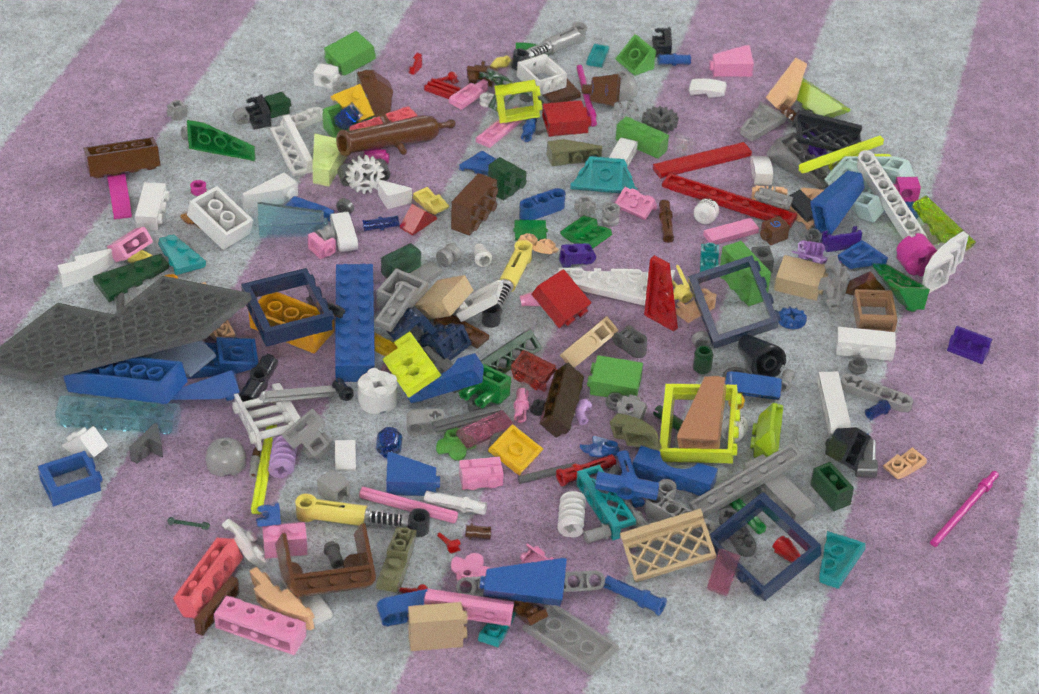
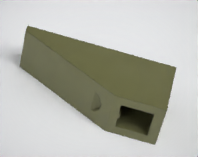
[547,139,602,166]

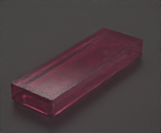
[456,410,515,449]

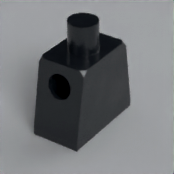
[825,427,871,471]

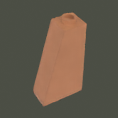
[677,376,726,449]

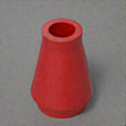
[772,535,801,563]

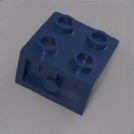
[386,306,437,341]
[417,323,472,361]

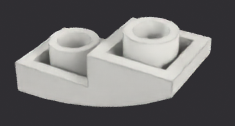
[689,79,727,98]

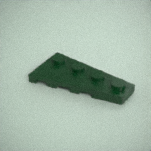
[93,253,169,303]

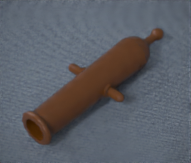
[336,114,456,157]

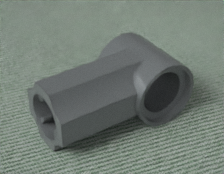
[855,438,878,478]

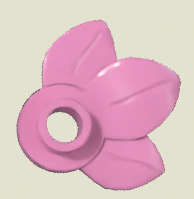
[451,553,490,587]

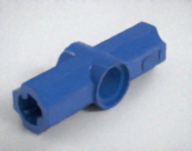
[595,472,660,500]

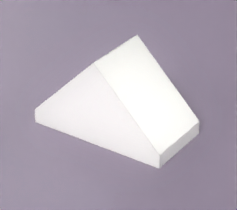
[378,180,412,209]
[335,440,356,471]

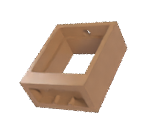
[852,289,898,332]

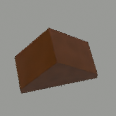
[846,271,885,296]

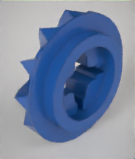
[778,306,807,329]

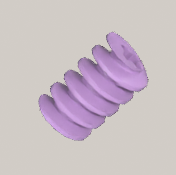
[268,435,298,478]

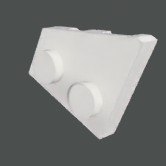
[222,519,267,568]

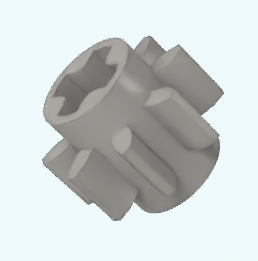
[167,100,188,121]
[574,196,596,217]

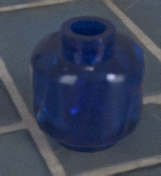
[376,427,403,458]

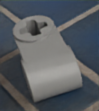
[407,408,444,436]

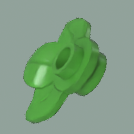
[436,428,476,461]

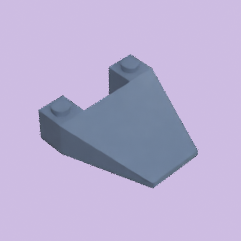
[139,340,216,377]

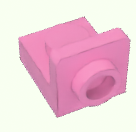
[308,232,336,259]

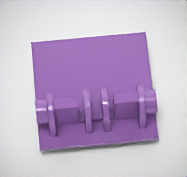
[792,240,842,264]

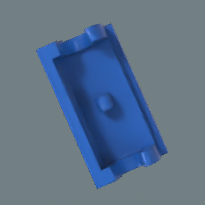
[256,501,281,527]

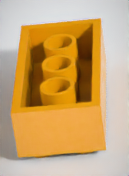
[248,292,335,354]

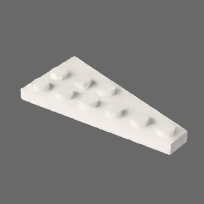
[557,268,675,306]

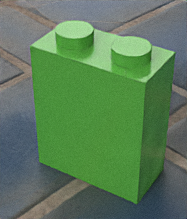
[324,30,376,76]
[587,355,643,397]

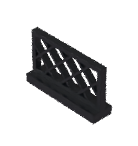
[792,110,862,154]

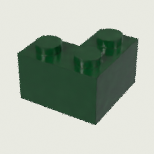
[488,157,527,201]

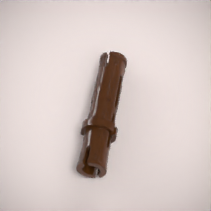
[659,200,674,243]

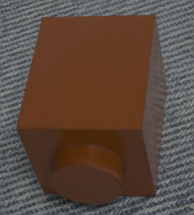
[760,216,790,245]

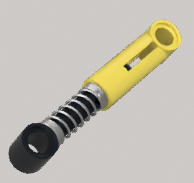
[482,240,532,328]
[295,494,430,537]

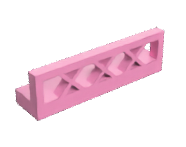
[424,589,514,626]

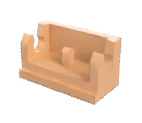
[676,288,717,323]

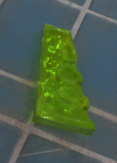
[912,195,976,251]

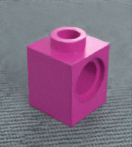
[893,177,921,202]

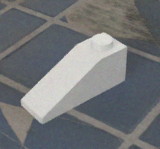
[242,173,298,209]

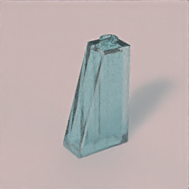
[258,202,328,239]

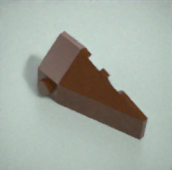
[357,70,393,118]

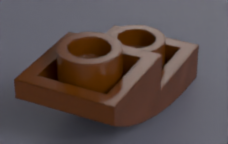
[513,600,549,626]

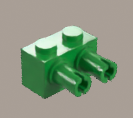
[459,364,511,409]

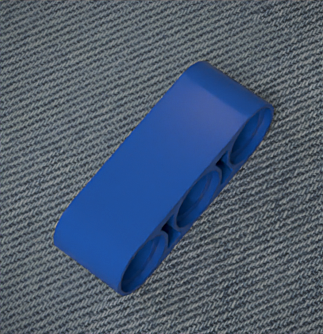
[519,188,566,220]
[726,372,782,400]
[376,589,435,627]

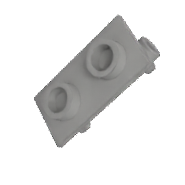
[754,187,793,211]

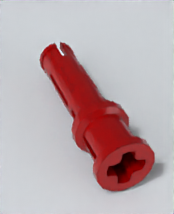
[556,454,616,487]

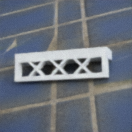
[270,115,313,177]

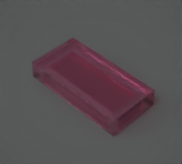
[707,548,741,596]

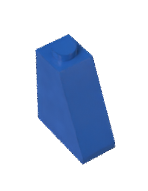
[386,452,440,496]

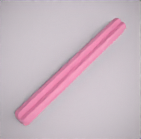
[359,487,458,523]

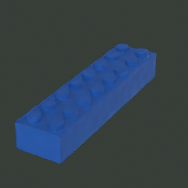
[335,264,375,382]

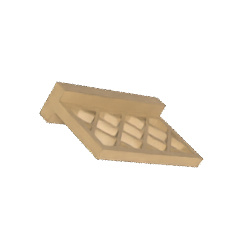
[620,508,717,582]

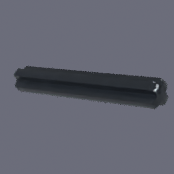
[306,294,346,318]

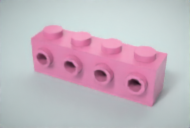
[214,595,306,655]

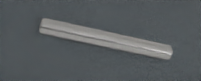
[259,385,336,403]

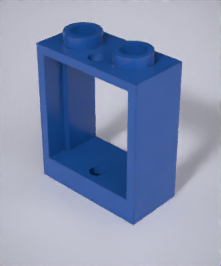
[37,451,103,507]

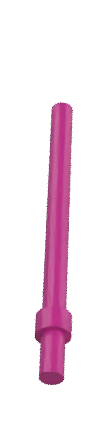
[576,65,597,127]
[930,471,999,547]

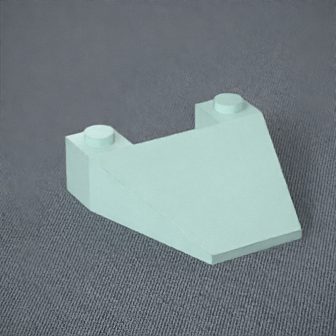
[824,156,915,223]

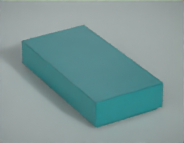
[586,44,610,68]

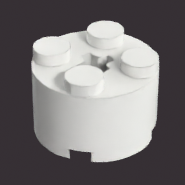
[358,368,397,414]

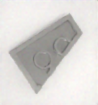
[740,102,786,142]

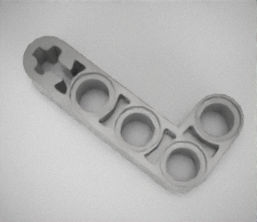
[644,479,715,548]

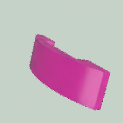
[107,172,132,220]

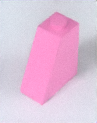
[709,45,754,77]

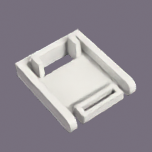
[456,280,503,322]

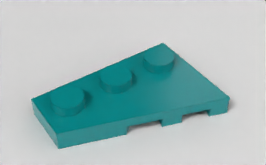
[158,234,207,275]
[819,531,866,589]

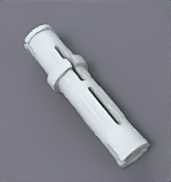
[424,491,487,515]

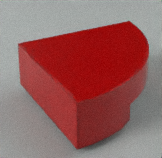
[409,53,422,75]

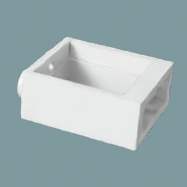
[517,54,567,95]

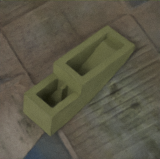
[609,413,662,450]

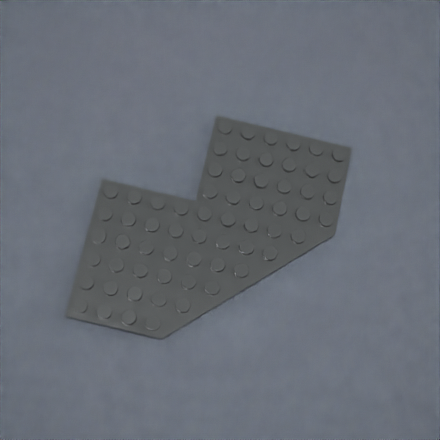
[0,276,252,383]

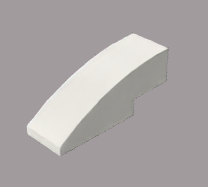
[750,156,773,185]
[58,249,113,288]

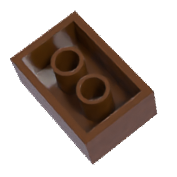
[451,173,498,236]

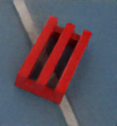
[424,78,461,99]

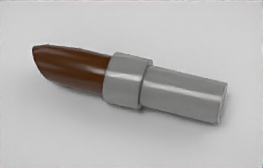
[249,448,260,478]

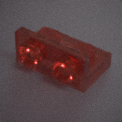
[511,349,557,392]

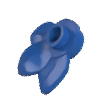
[580,436,620,458]

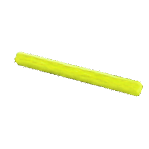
[798,135,884,174]
[251,424,277,515]

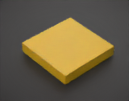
[488,424,543,475]

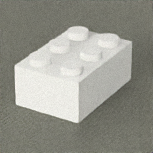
[187,186,253,250]

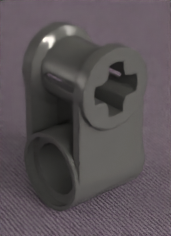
[612,325,647,358]

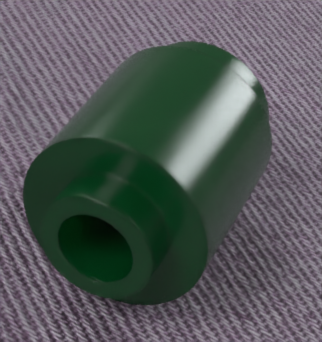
[693,345,714,374]

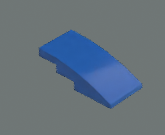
[187,337,258,379]

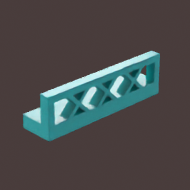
[576,465,636,541]

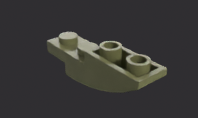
[376,527,417,593]

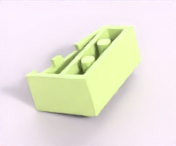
[312,133,347,187]

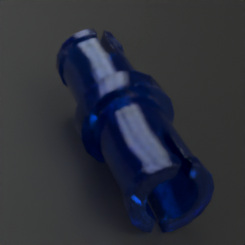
[362,215,400,232]

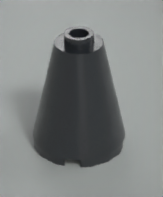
[738,335,786,377]

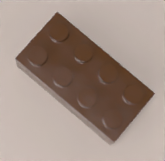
[83,137,161,178]

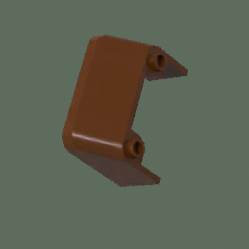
[275,523,376,597]

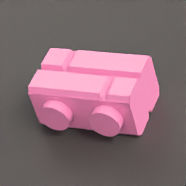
[107,226,153,262]
[459,457,503,490]

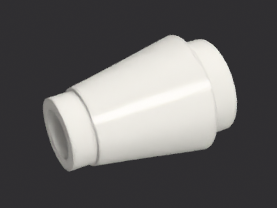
[474,243,492,267]

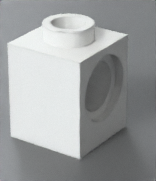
[314,63,340,89]

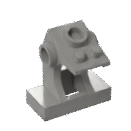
[282,408,332,461]

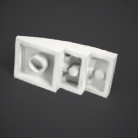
[922,231,969,293]

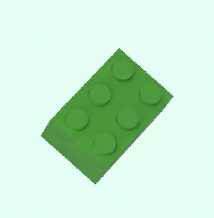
[720,241,771,307]

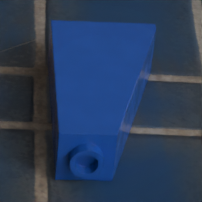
[810,171,865,235]
[479,558,567,606]

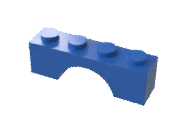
[403,353,484,403]
[633,446,718,496]

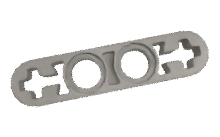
[841,374,913,412]

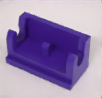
[820,226,862,253]
[947,326,992,364]

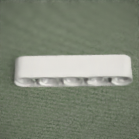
[817,371,851,437]

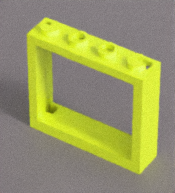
[659,384,742,463]

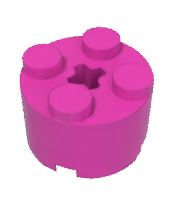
[896,233,937,277]

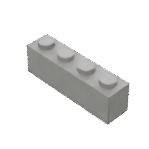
[743,455,815,525]

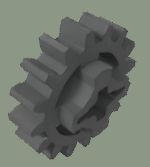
[642,106,679,133]

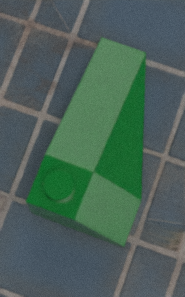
[187,120,255,161]
[872,263,930,312]

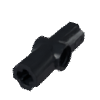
[239,353,278,402]

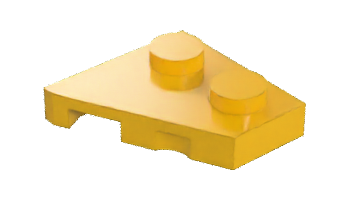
[330,84,374,122]

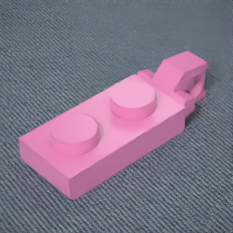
[449,79,488,110]

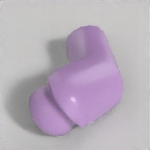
[575,399,592,425]

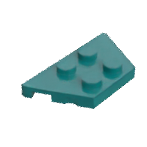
[570,156,638,194]

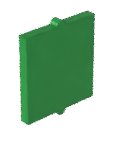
[513,220,548,241]

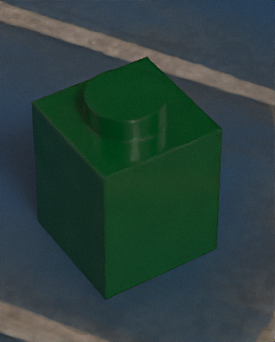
[264,91,292,118]

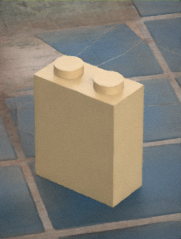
[774,255,829,301]
[415,275,473,320]
[408,602,468,651]

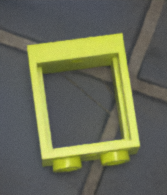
[494,80,542,123]

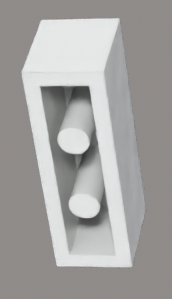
[135,182,169,231]
[836,327,896,361]

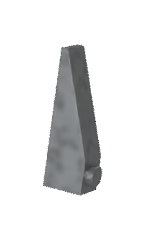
[766,132,828,189]

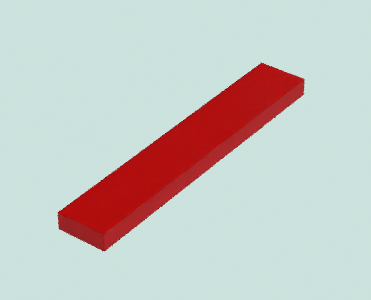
[652,142,752,179]

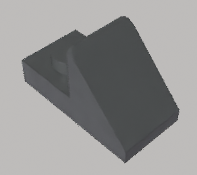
[129,423,163,464]

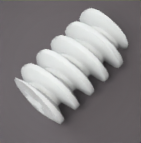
[558,491,586,537]

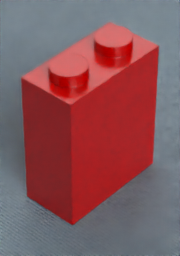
[542,100,591,137]
[531,269,592,328]

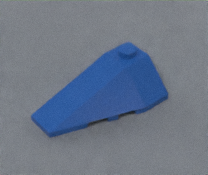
[171,370,241,401]

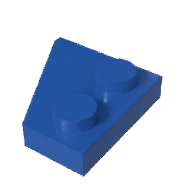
[459,151,496,176]
[838,240,888,269]

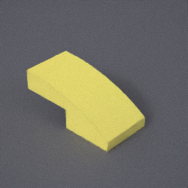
[412,187,449,215]

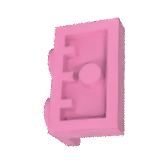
[615,187,657,220]

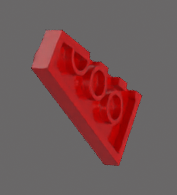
[644,255,678,332]

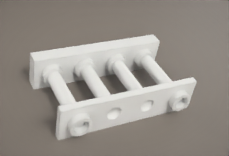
[232,383,304,451]

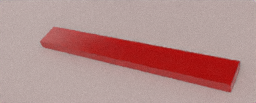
[662,173,798,228]

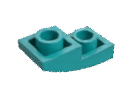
[700,243,719,272]
[478,612,516,647]

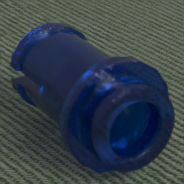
[865,400,891,421]

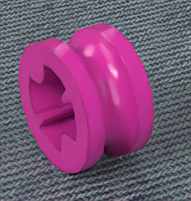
[190,180,207,196]

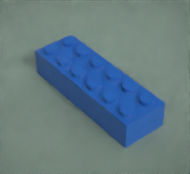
[63,357,188,404]

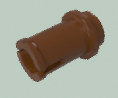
[465,523,492,540]

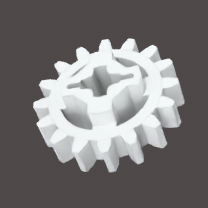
[345,155,385,194]

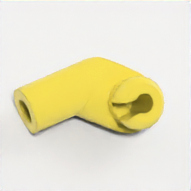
[490,56,511,69]

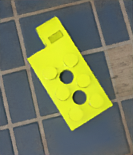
[382,331,441,398]

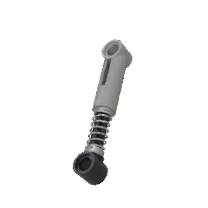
[510,22,588,71]

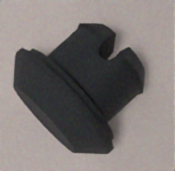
[530,399,545,416]

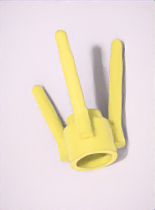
[672,265,693,304]

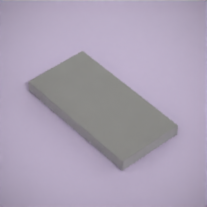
[523,605,619,676]

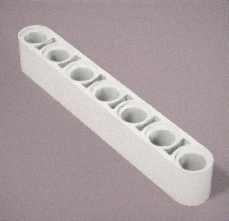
[857,150,927,239]

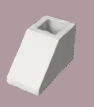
[61,426,108,458]

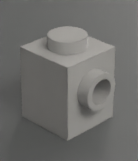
[317,469,350,502]

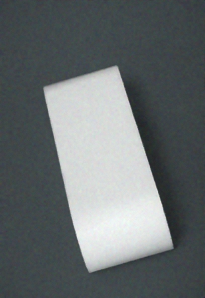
[609,138,638,166]
[330,212,358,252]

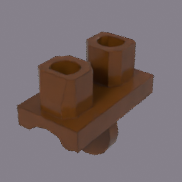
[467,61,497,87]

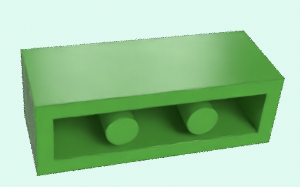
[615,116,669,159]

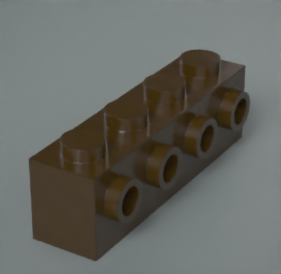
[539,363,584,438]

